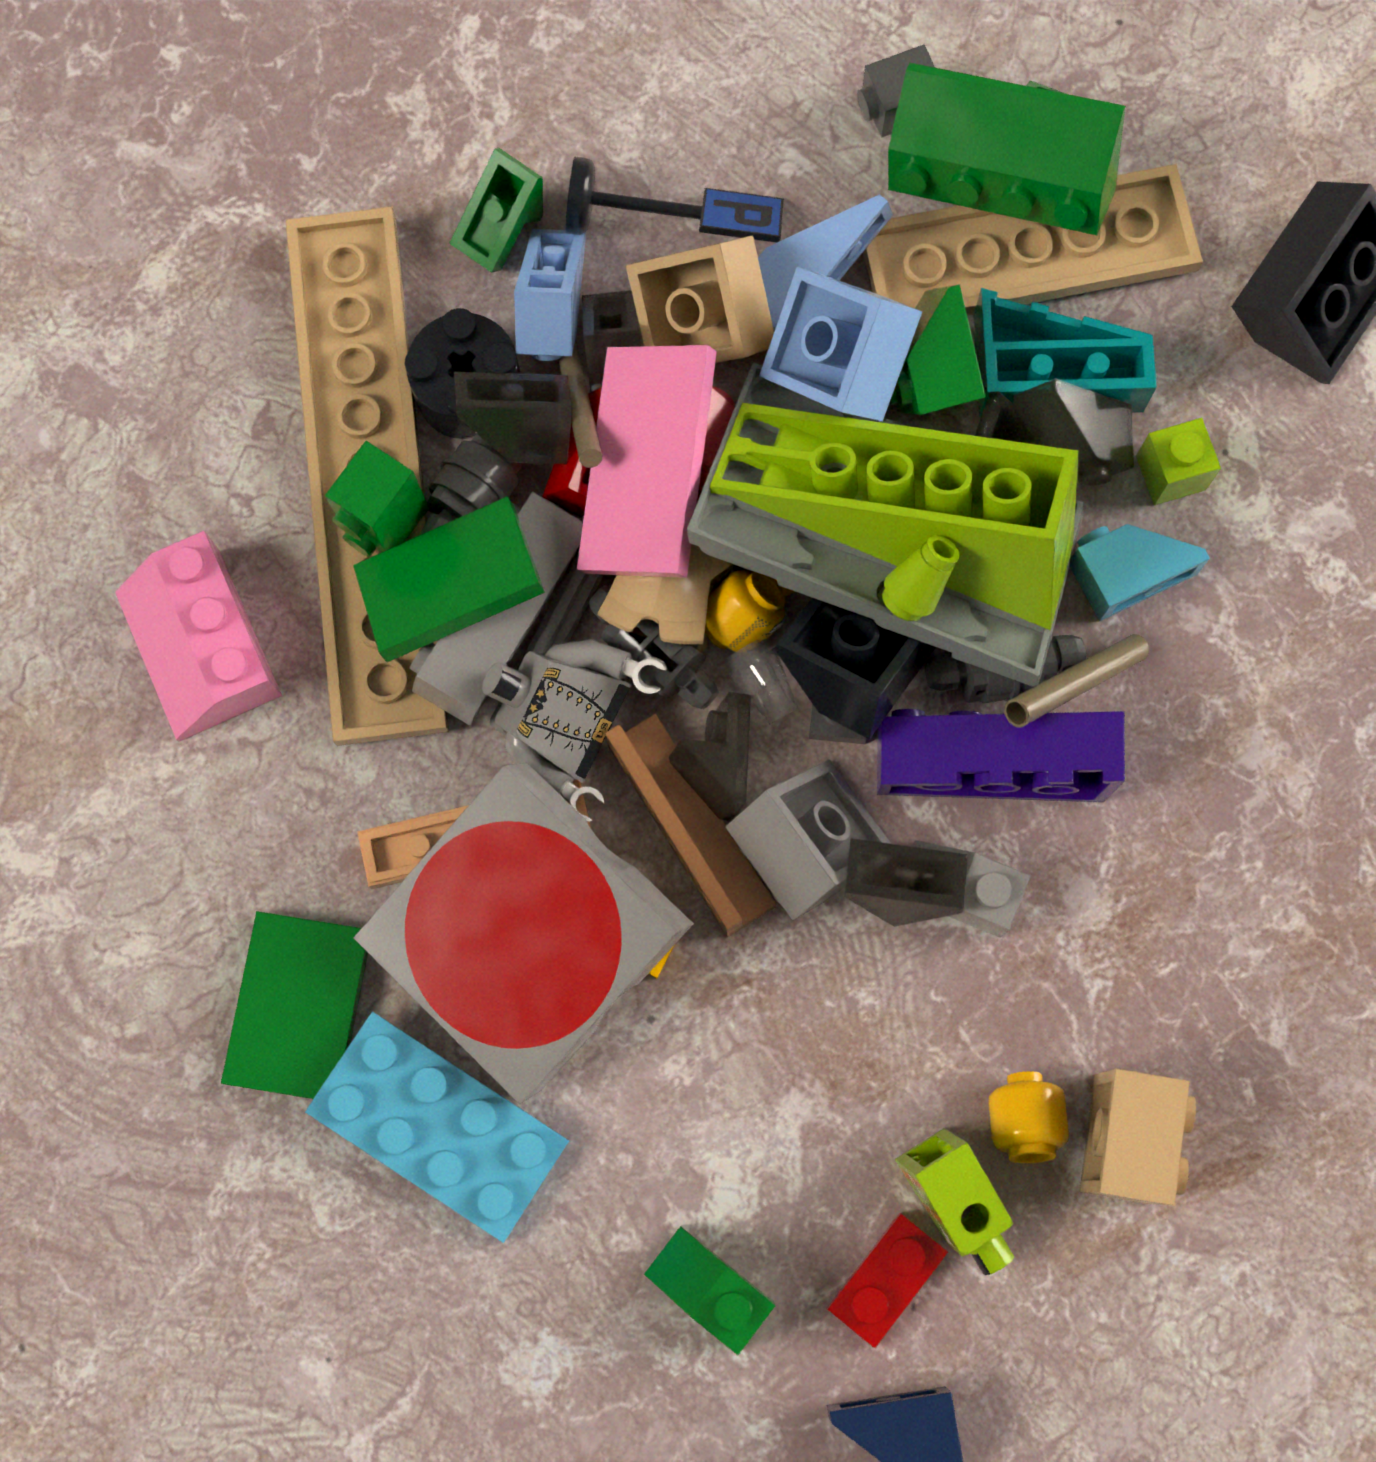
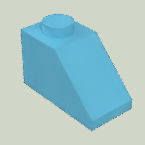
[1070,524,1210,621]

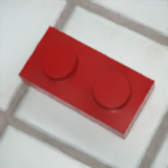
[826,1213,948,1349]

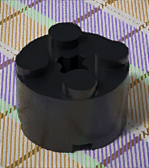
[404,308,522,439]

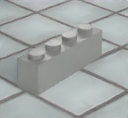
[410,492,583,726]

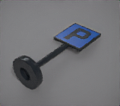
[566,156,784,243]

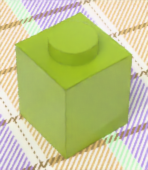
[1136,417,1221,506]

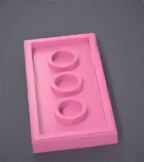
[577,345,717,578]

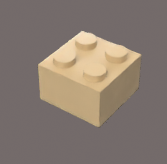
[626,235,774,363]
[1079,1068,1196,1206]

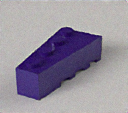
[877,709,1125,802]

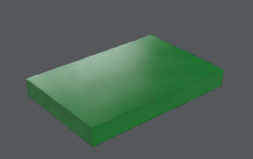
[353,496,545,662]
[221,911,368,1099]

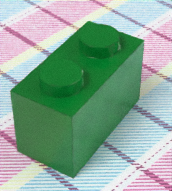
[325,441,429,557]

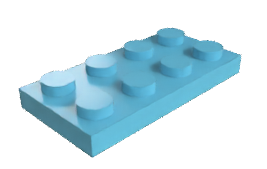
[305,1012,569,1243]

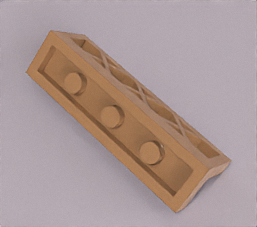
[605,713,776,937]

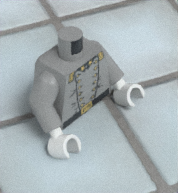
[482,639,667,822]

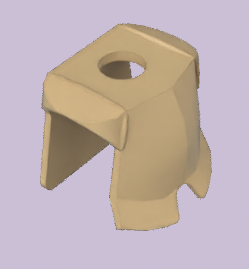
[597,544,734,652]

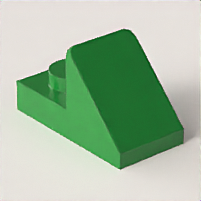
[449,148,543,273]

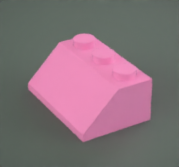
[115,531,282,741]

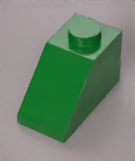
[644,1226,776,1356]

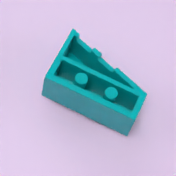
[973,288,1157,417]

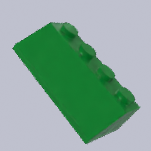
[888,63,1126,236]

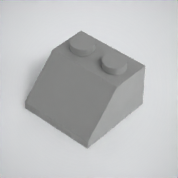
[725,760,896,921]

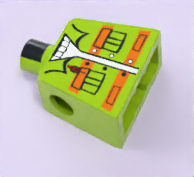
[895,1128,1014,1275]

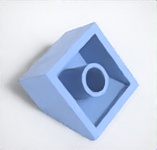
[759,267,923,421]

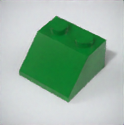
[889,284,986,415]

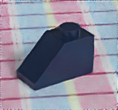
[827,1386,964,1462]

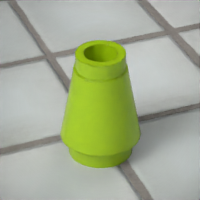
[882,535,959,621]

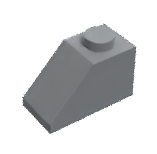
[894,840,1031,938]

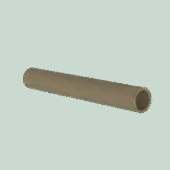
[1004,634,1149,727]

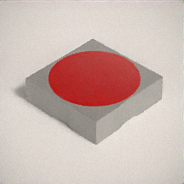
[354,762,694,1104]

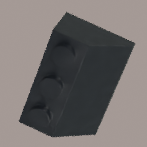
[1231,181,1376,384]
[775,598,936,739]

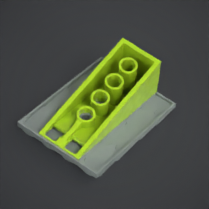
[687,362,1084,687]

